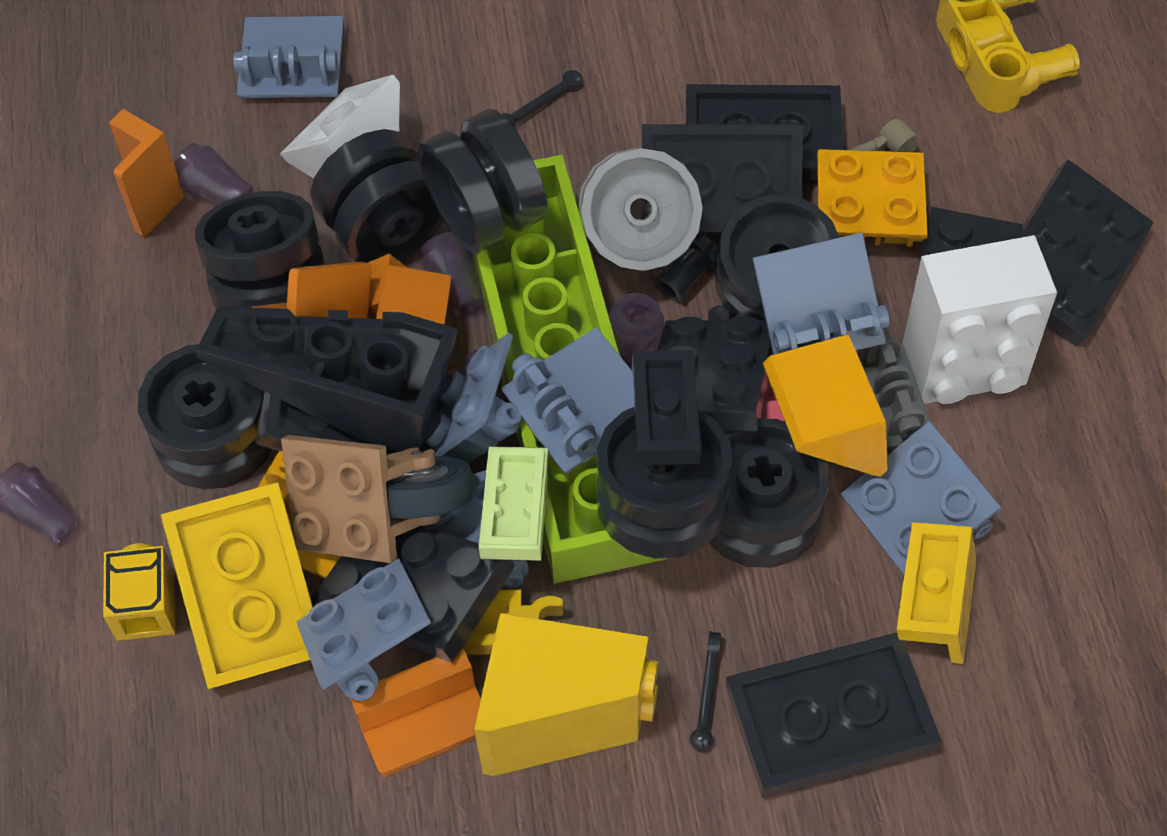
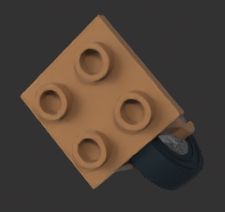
[281,435,473,563]

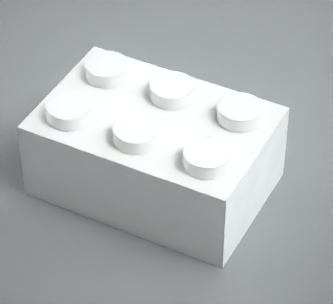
[902,235,1057,404]

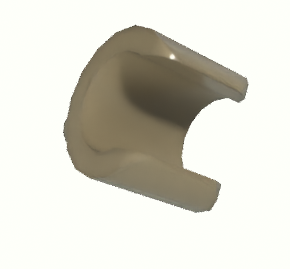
[848,119,917,152]

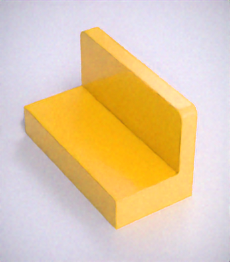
[897,522,977,664]

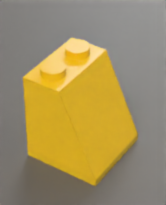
[474,613,659,776]

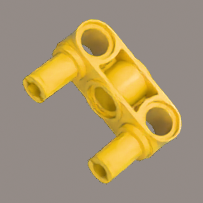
[936,0,1080,113]

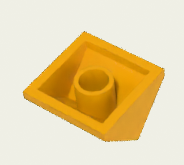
[763,334,888,477]

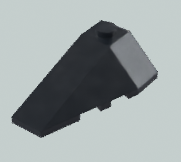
[196,306,458,454]

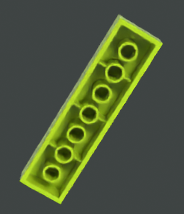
[472,155,667,584]

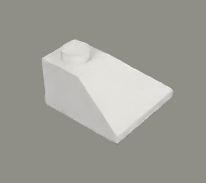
[280,75,400,178]

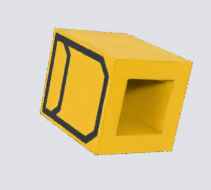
[103,543,176,641]

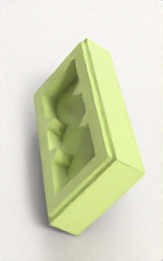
[479,447,549,560]

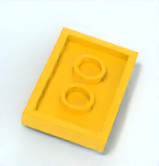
[161,482,313,689]

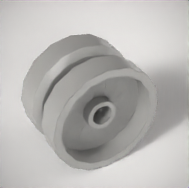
[577,148,703,271]

